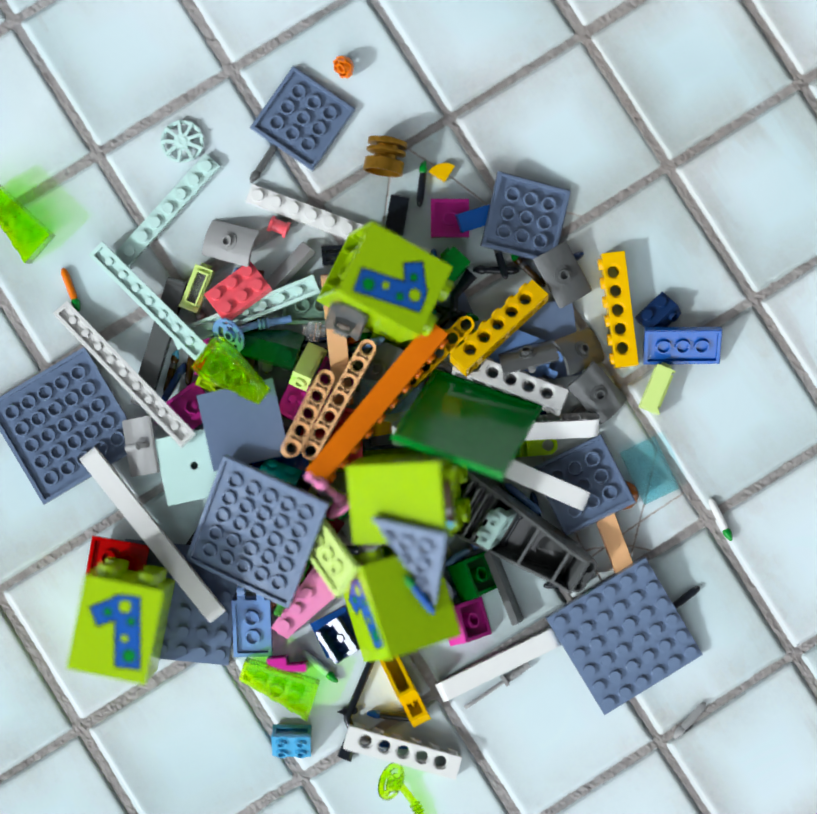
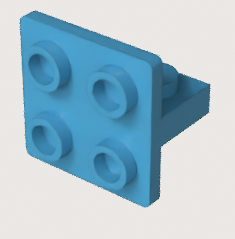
[271,724,312,758]

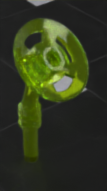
[378,763,424,814]

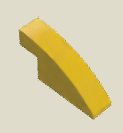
[379,656,431,727]

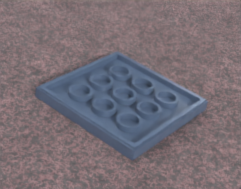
[250,66,356,172]
[480,171,571,260]
[498,301,582,384]
[196,378,290,471]
[533,434,636,537]

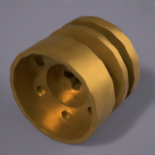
[363,136,408,177]

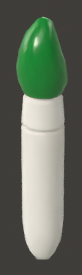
[709,498,733,541]

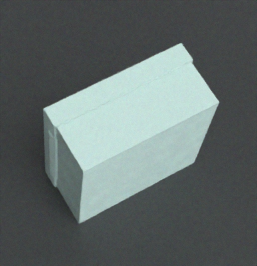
[155,429,217,506]

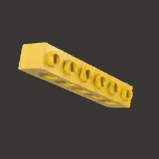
[597,251,639,369]
[450,280,549,377]

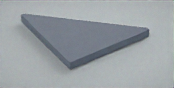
[372,515,449,605]

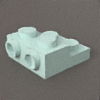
[476,507,517,550]

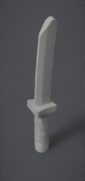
[464,662,531,709]

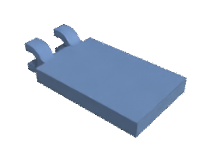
[489,325,563,380]
[231,585,273,657]

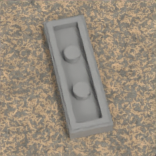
[266,242,315,291]

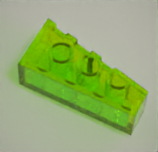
[0,184,56,264]
[239,657,320,721]

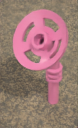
[305,472,350,519]

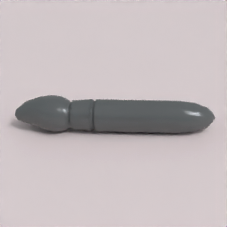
[249,144,277,183]

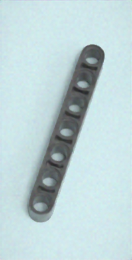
[131,277,187,406]

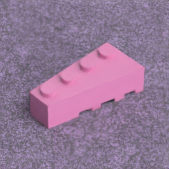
[271,566,335,639]

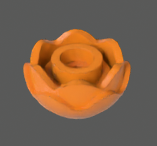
[333,55,354,78]

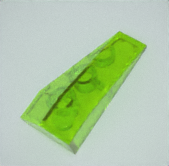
[190,335,271,405]

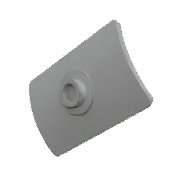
[202,220,260,267]
[122,415,159,477]

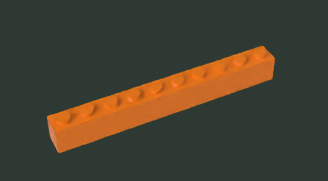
[306,324,449,485]

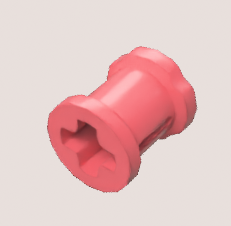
[267,215,291,238]

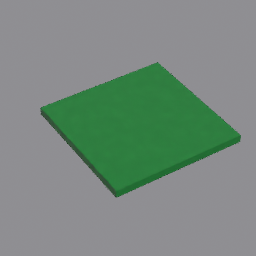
[391,369,543,480]

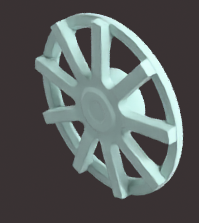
[160,120,204,163]

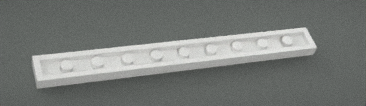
[245,184,431,254]
[53,301,196,448]

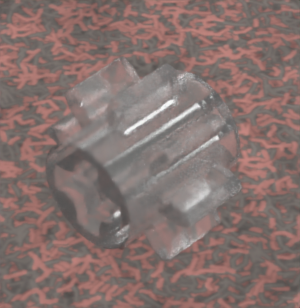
[301,320,326,342]

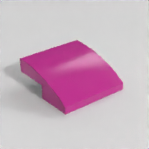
[279,380,320,421]
[266,655,308,672]

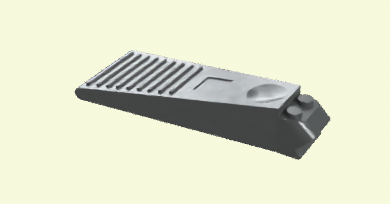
[454,467,597,594]

